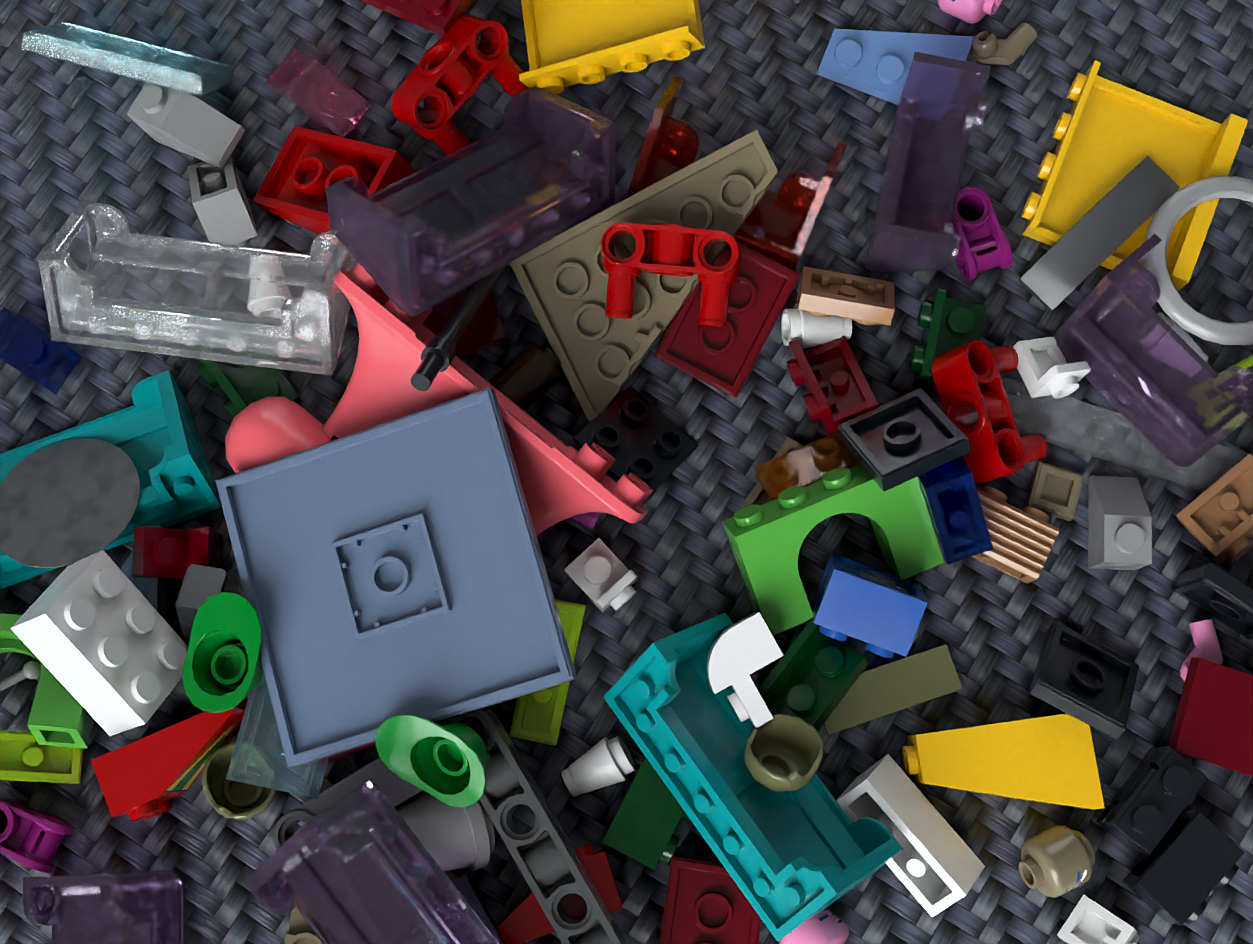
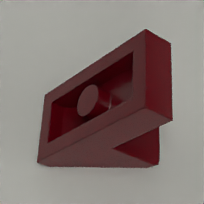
[133,526,223,580]

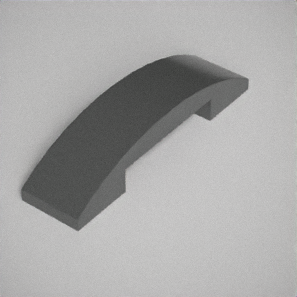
[1019,156,1180,313]

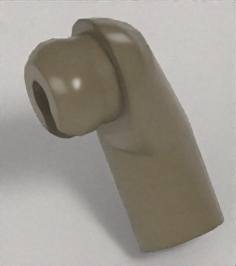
[972,22,1037,65]

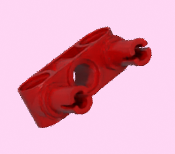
[391,15,528,164]
[600,223,742,327]
[931,340,1048,484]

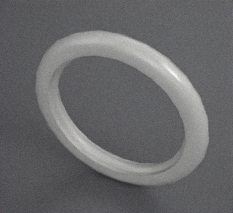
[1143,176,1253,345]

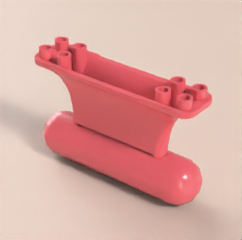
[225,259,653,536]

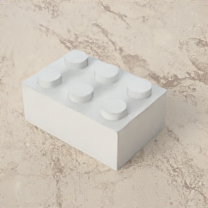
[10,550,188,736]

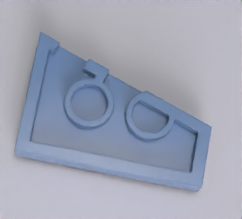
[817,28,975,121]

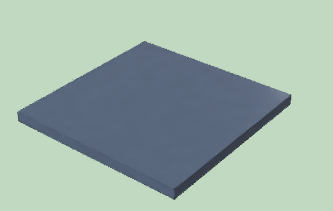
[216,387,577,768]

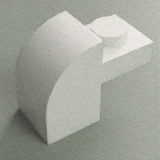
[706,612,784,728]

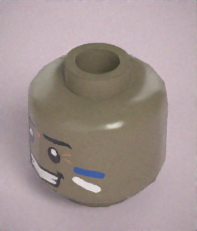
[1019,825,1095,898]

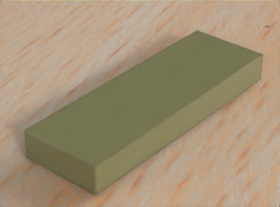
[823,644,963,735]

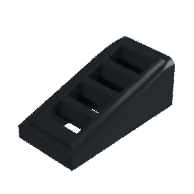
[175,564,227,647]

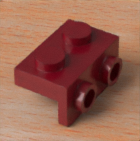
[786,336,879,436]

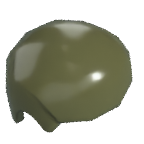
[744,714,824,792]
[202,740,279,820]

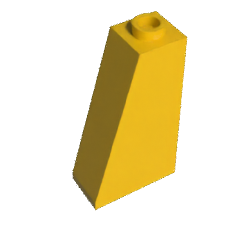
[902,713,1105,810]

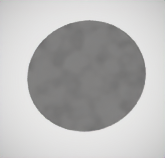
[0,438,140,568]

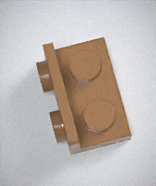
[795,266,895,326]
[1176,454,1253,565]

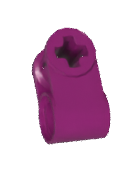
[941,187,1013,281]
[0,798,74,873]

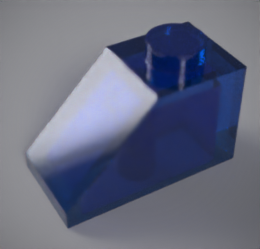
[0,307,82,395]
[918,456,993,565]

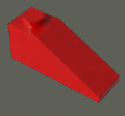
[496,843,623,944]

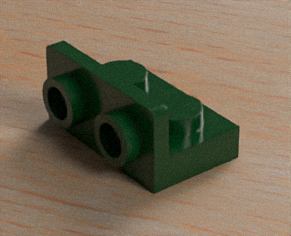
[909,288,986,390]
[195,324,302,418]
[757,618,868,732]

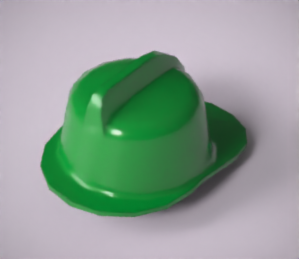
[182,592,264,713]
[375,714,491,808]

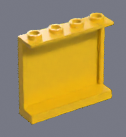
[519,0,705,96]
[1021,60,1248,291]

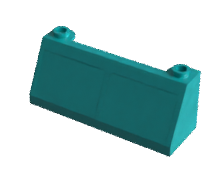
[0,370,222,589]
[603,613,903,942]

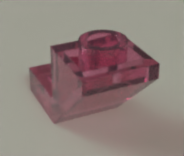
[265,48,371,137]

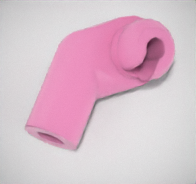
[1180,619,1223,682]

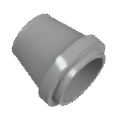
[383,791,495,878]

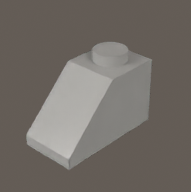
[126,76,245,169]
[187,155,257,251]
[1088,475,1152,571]

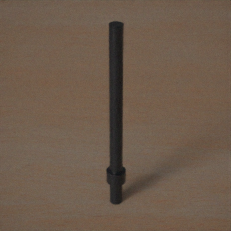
[411,222,527,391]

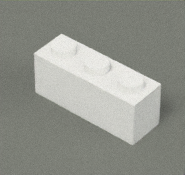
[836,754,985,917]

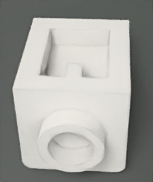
[564,538,638,613]
[1057,894,1139,944]

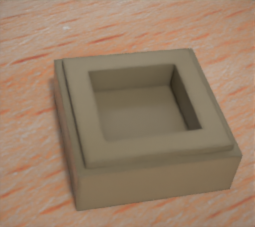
[1025,462,1085,521]

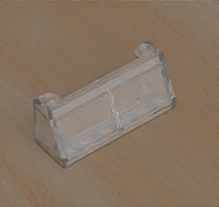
[38,201,358,376]

